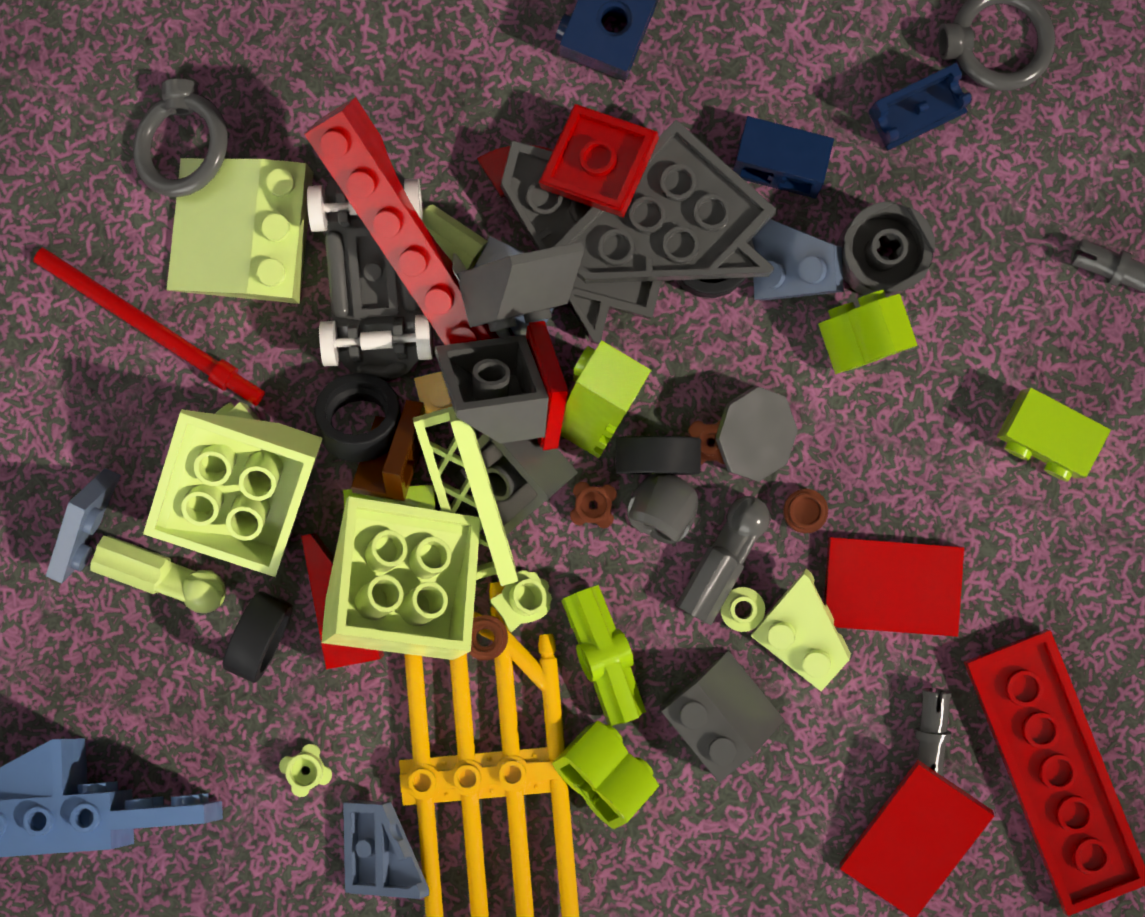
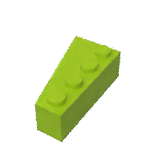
[560,340,652,458]

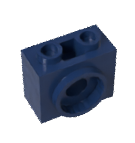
[555,0,659,82]

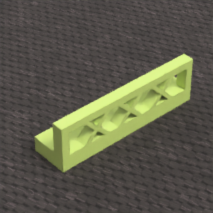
[413,406,518,586]

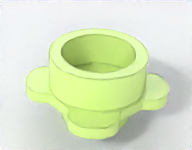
[279,744,332,797]

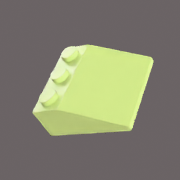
[167,158,313,304]
[143,409,323,577]
[321,496,481,660]

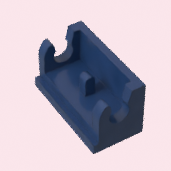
[868,63,972,151]
[732,116,834,199]

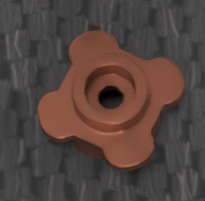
[688,420,725,465]
[570,482,617,528]

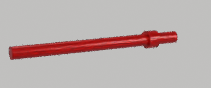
[33,247,265,406]

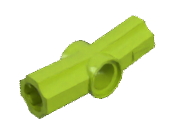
[561,585,646,726]

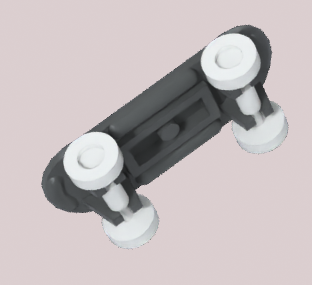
[307,167,433,381]

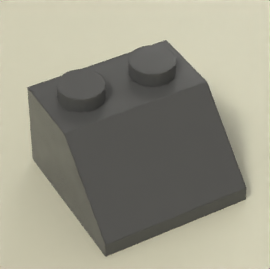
[457,241,585,332]
[435,335,549,444]
[445,434,578,536]
[659,650,785,783]

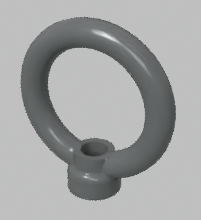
[938,0,1056,91]
[133,79,228,197]

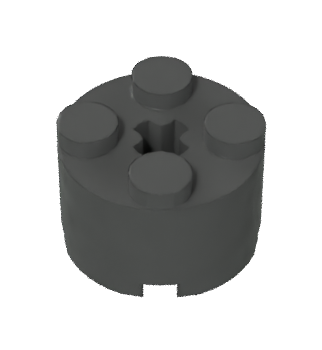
[837,202,935,297]

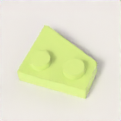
[751,569,851,691]

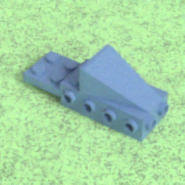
[0,738,223,857]

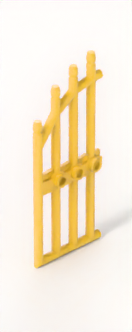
[399,582,580,917]

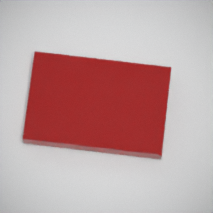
[824,537,964,637]
[840,760,994,917]

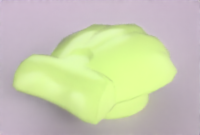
[490,570,552,632]

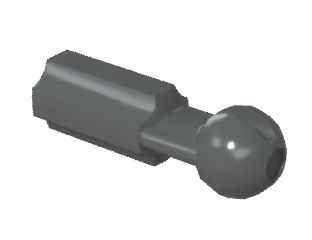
[676,496,771,625]

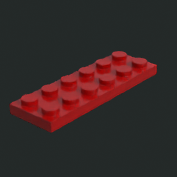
[964,629,1145,916]

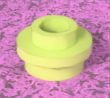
[720,587,765,632]

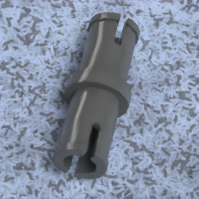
[1071,238,1145,293]
[915,688,952,777]

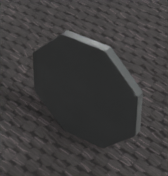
[715,386,798,482]

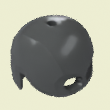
[627,473,698,544]

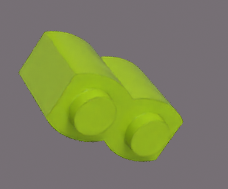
[818,289,918,375]
[552,720,659,829]

